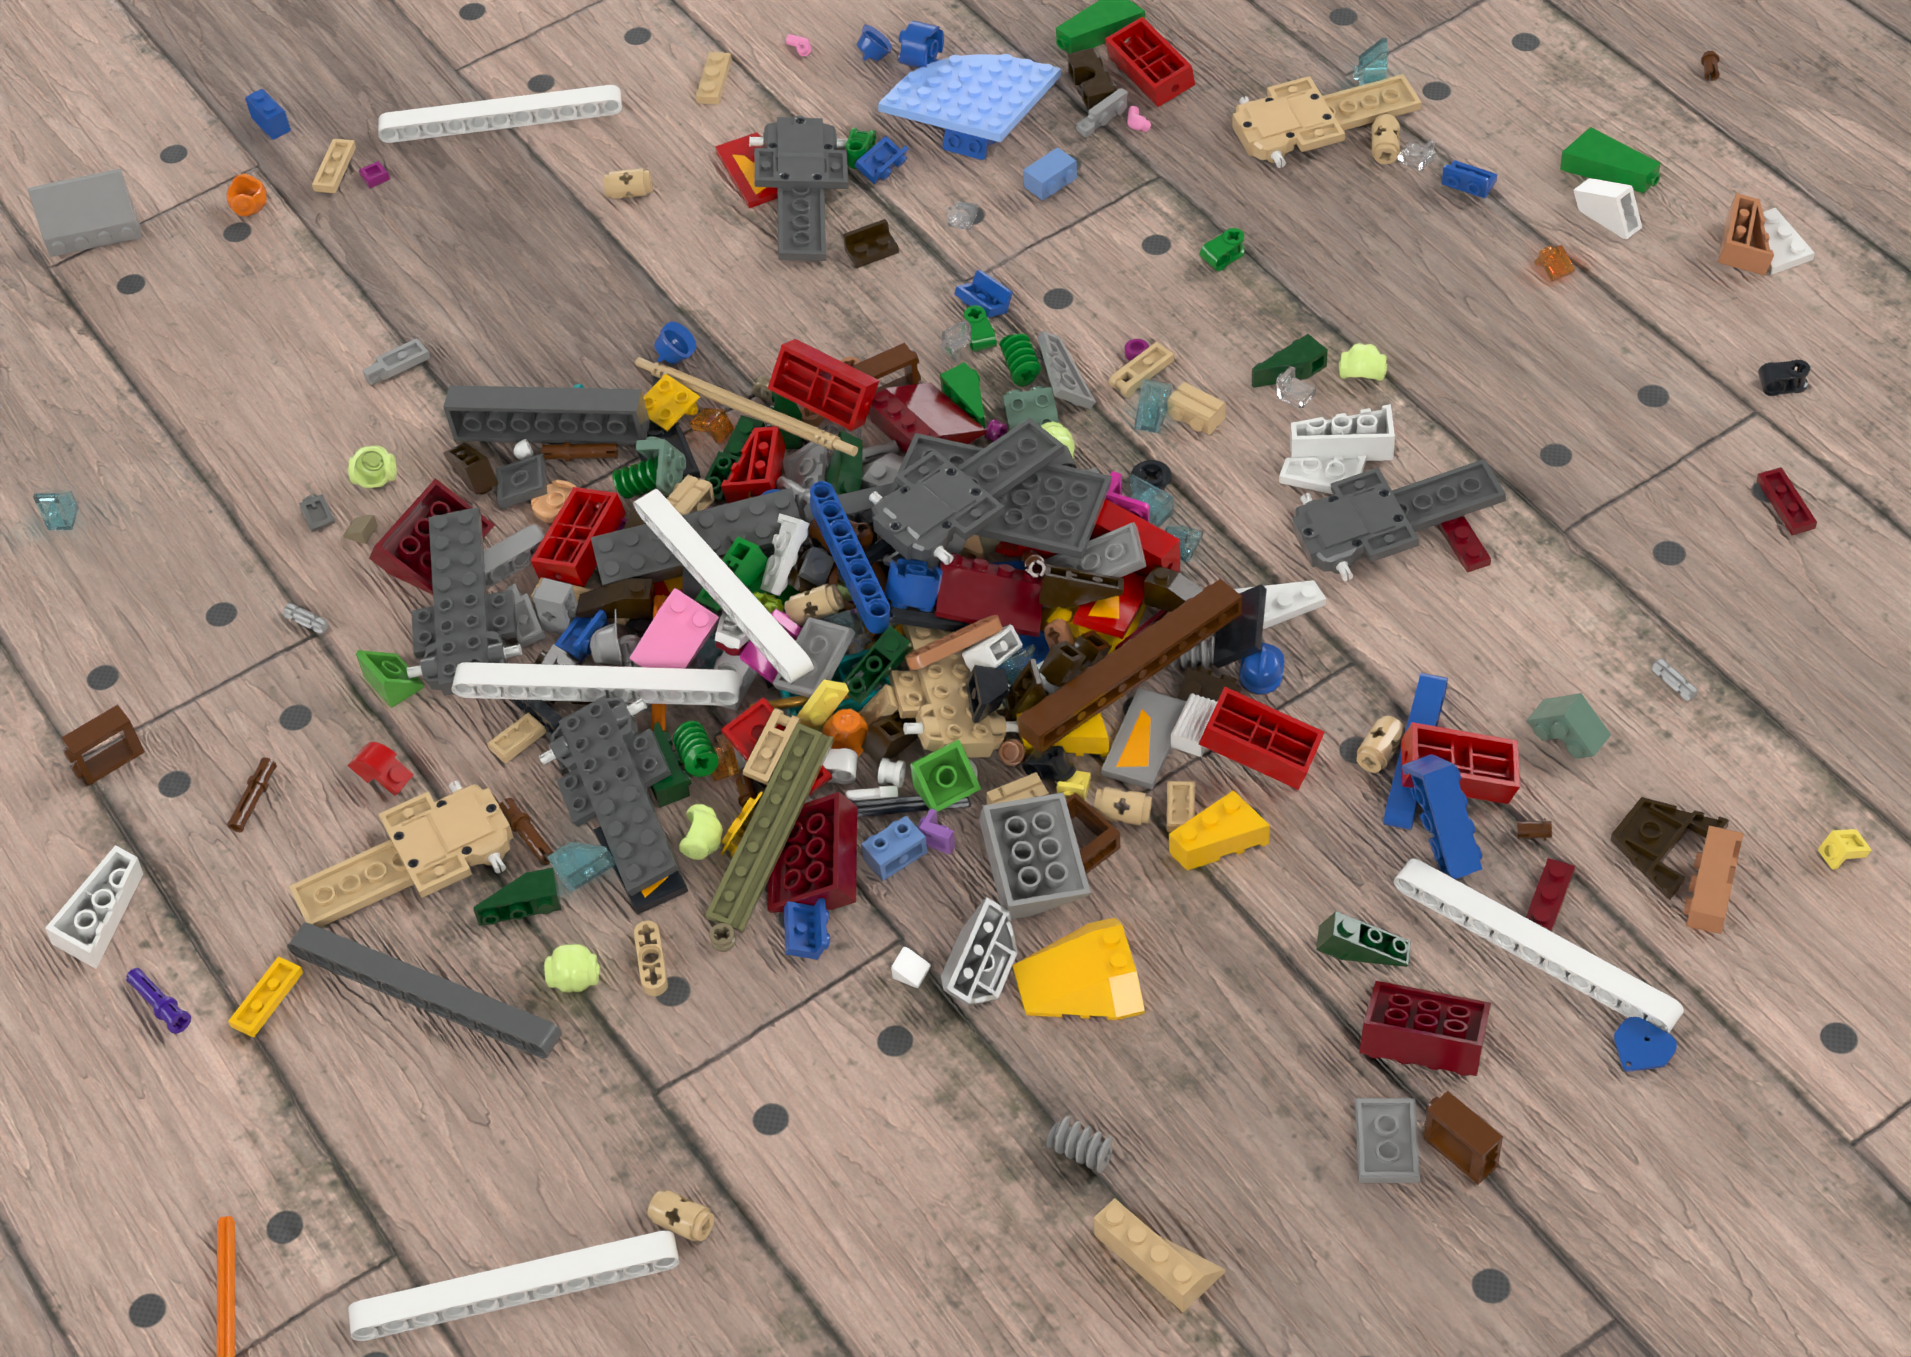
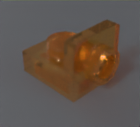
[1534,245,1575,282]
[690,408,734,443]
[711,734,740,781]

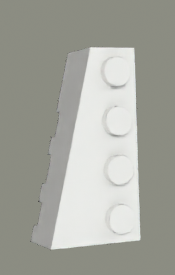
[1290,404,1395,461]
[45,845,143,969]

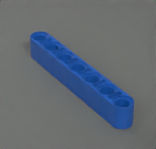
[810,481,890,634]
[1383,673,1448,830]

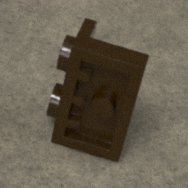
[843,219,899,268]

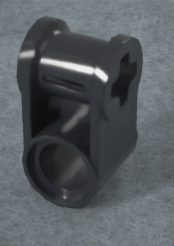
[1758,359,1810,396]
[1022,746,1076,782]

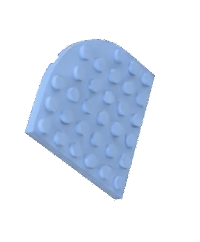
[878,54,1061,142]

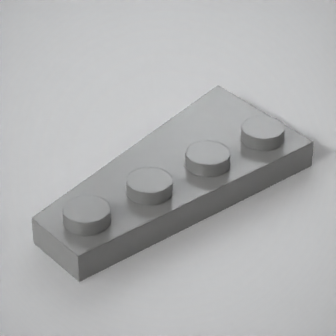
[1037,331,1096,409]
[783,442,827,534]

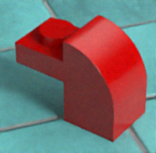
[347,742,414,796]

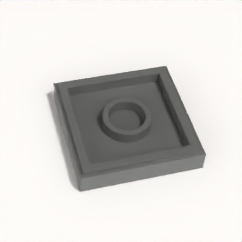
[496,454,548,509]

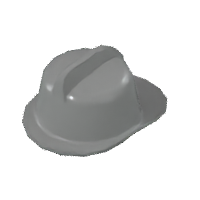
[590,609,623,667]

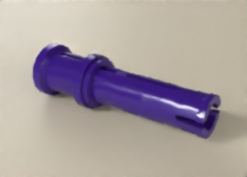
[126,968,191,1034]

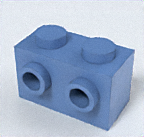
[1023,147,1077,201]
[861,816,928,881]

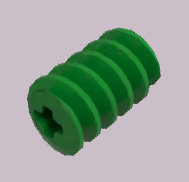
[999,334,1041,387]
[612,456,658,499]
[673,721,718,777]

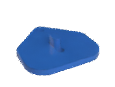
[1614,1017,1677,1072]

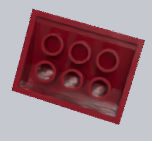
[869,382,986,453]
[369,478,495,595]
[935,553,1043,637]
[767,792,857,913]
[1359,981,1491,1076]

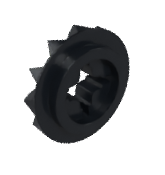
[1131,460,1171,494]

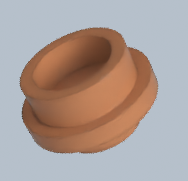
[999,739,1026,767]

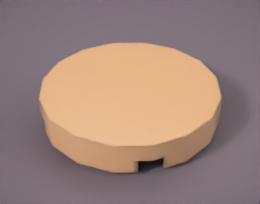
[531,480,576,523]

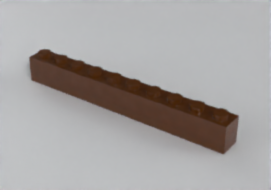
[1018,579,1242,754]

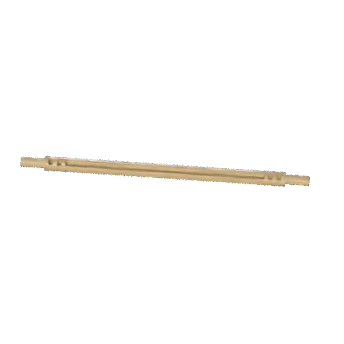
[635,357,858,456]

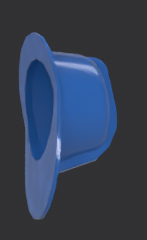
[857,25,892,62]
[654,322,696,365]
[1240,643,1285,694]

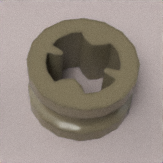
[752,375,772,400]
[709,923,736,952]

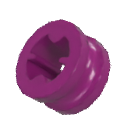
[984,419,1008,442]

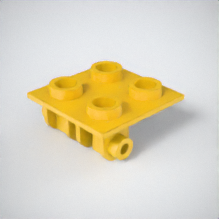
[644,374,700,432]
[721,792,763,857]

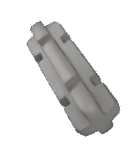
[283,603,329,634]
[1652,658,1698,701]

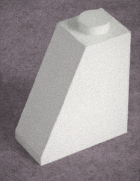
[1574,178,1642,239]

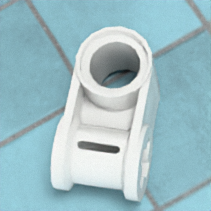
[823,748,858,784]

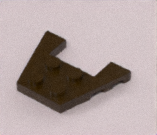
[1611,797,1729,900]

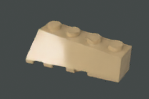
[1093,1198,1225,1312]

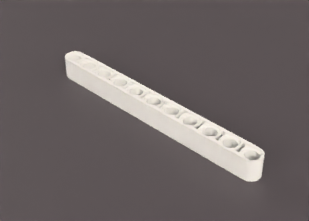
[378,85,622,143]
[633,489,814,684]
[452,662,742,706]
[1394,858,1684,1033]
[348,1230,679,1341]

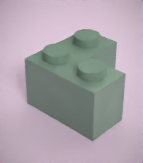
[1527,693,1611,759]

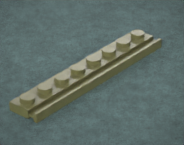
[705,723,834,933]

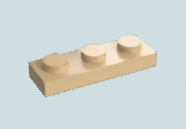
[696,52,732,104]
[312,139,356,193]

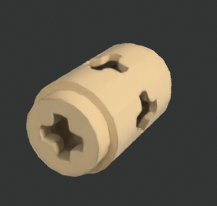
[1372,114,1400,164]
[603,168,653,199]
[785,584,844,626]
[1357,716,1405,773]
[1094,787,1152,826]
[648,1190,714,1241]

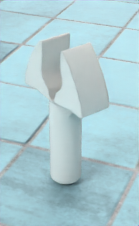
[845,786,898,801]

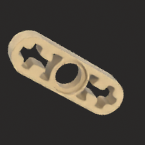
[634,921,668,996]

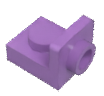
[918,809,955,855]

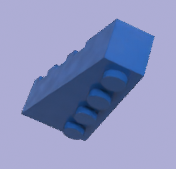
[1401,754,1482,879]

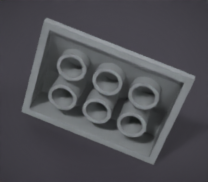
[28,169,142,257]
[979,792,1091,919]

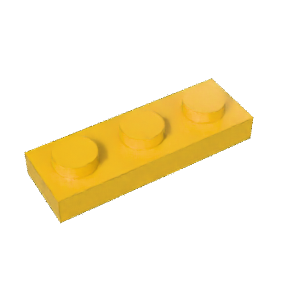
[228,956,304,1038]

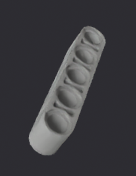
[484,524,546,589]

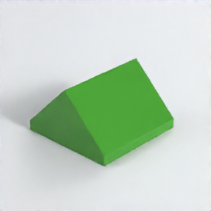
[356,650,425,708]
[910,740,981,812]

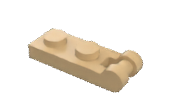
[1108,342,1174,398]
[743,708,801,785]

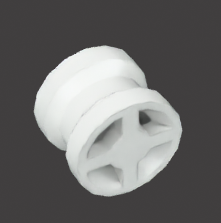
[878,758,906,788]

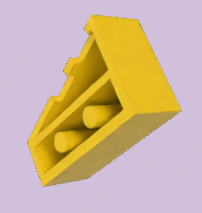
[1016,713,1109,757]
[1169,790,1270,871]

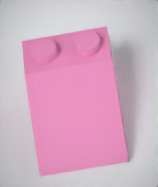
[629,588,719,669]

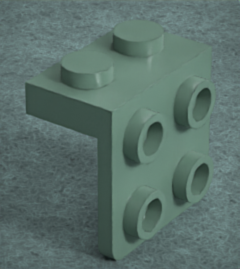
[1002,386,1059,431]
[636,437,686,496]

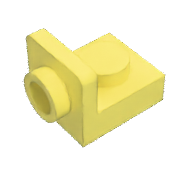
[1057,771,1091,801]
[1818,829,1872,870]

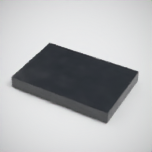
[1213,584,1267,668]

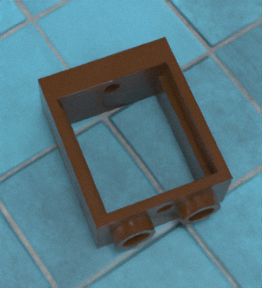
[853,342,921,415]
[61,704,145,786]
[1065,793,1121,874]
[1424,1091,1503,1185]

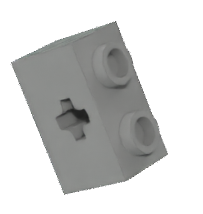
[532,578,577,635]

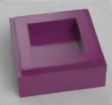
[359,161,390,188]

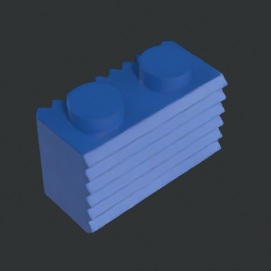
[245,89,291,139]

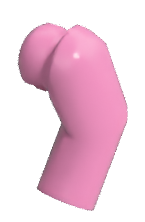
[786,34,812,56]
[1128,106,1151,132]

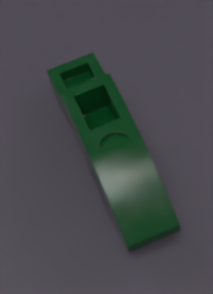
[704,415,765,502]

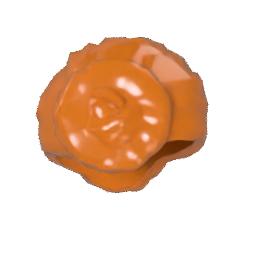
[226,173,267,217]
[822,709,869,757]

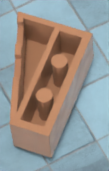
[1718,193,1774,276]
[1683,826,1744,934]

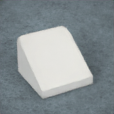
[891,947,931,988]

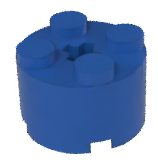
[898,21,944,68]
[885,558,943,612]

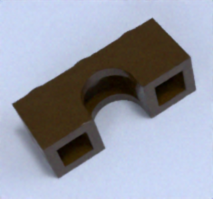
[1067,48,1117,112]
[1039,630,1112,687]

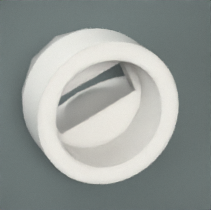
[514,439,534,460]

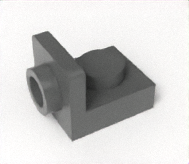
[299,494,335,532]

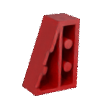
[721,426,786,504]

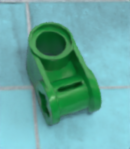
[845,127,876,169]
[1199,228,1245,271]
[964,305,997,352]

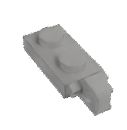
[1076,88,1128,138]
[363,338,431,385]
[506,584,546,648]

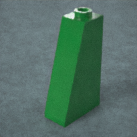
[1056,0,1145,54]
[1560,127,1661,193]

